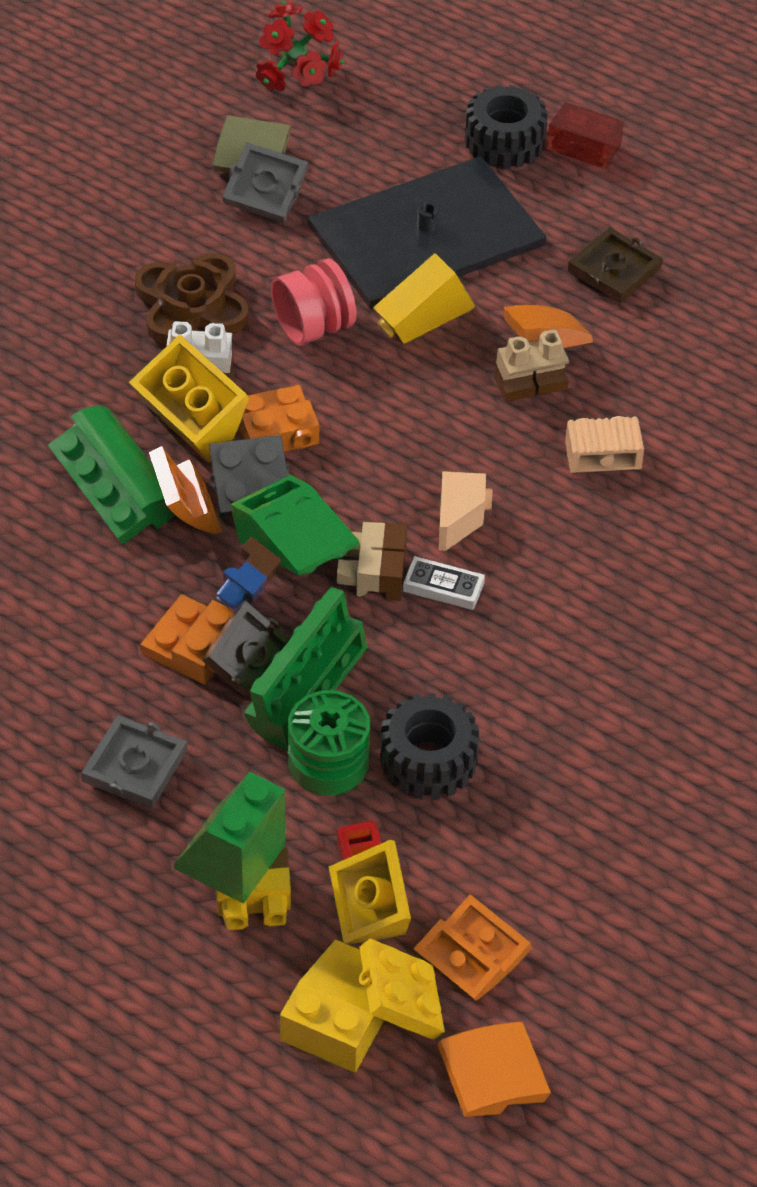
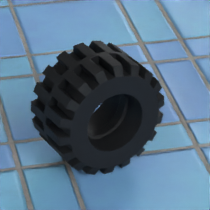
[465,85,548,168]
[380,693,479,800]

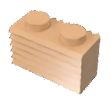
[565,416,644,473]

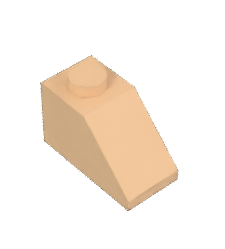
[438,471,492,551]

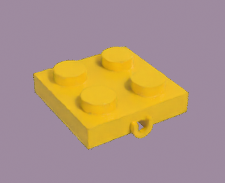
[359,938,445,1040]

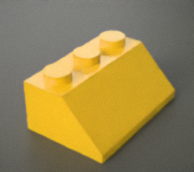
[129,334,249,463]

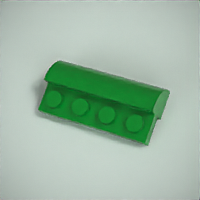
[48,406,175,545]
[244,587,368,751]

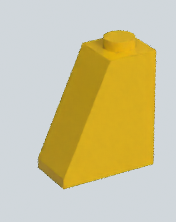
[373,253,475,344]

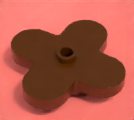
[135,253,249,344]

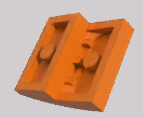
[503,305,593,348]
[149,446,222,534]
[414,894,533,1001]
[437,1022,551,1117]

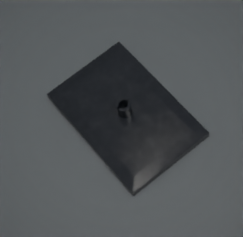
[308,156,547,309]

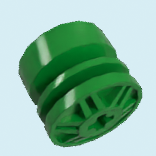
[288,690,370,795]

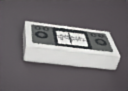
[403,556,485,610]

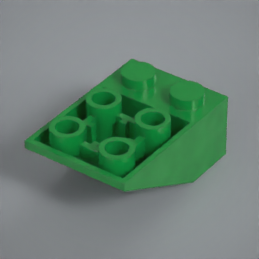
[230,475,360,576]

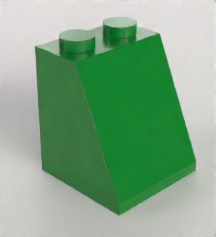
[174,772,286,904]

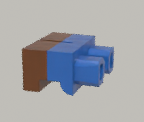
[216,536,281,610]

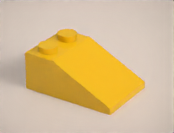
[280,939,384,1073]

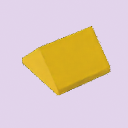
[329,840,411,945]

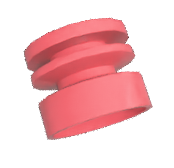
[271,258,357,346]

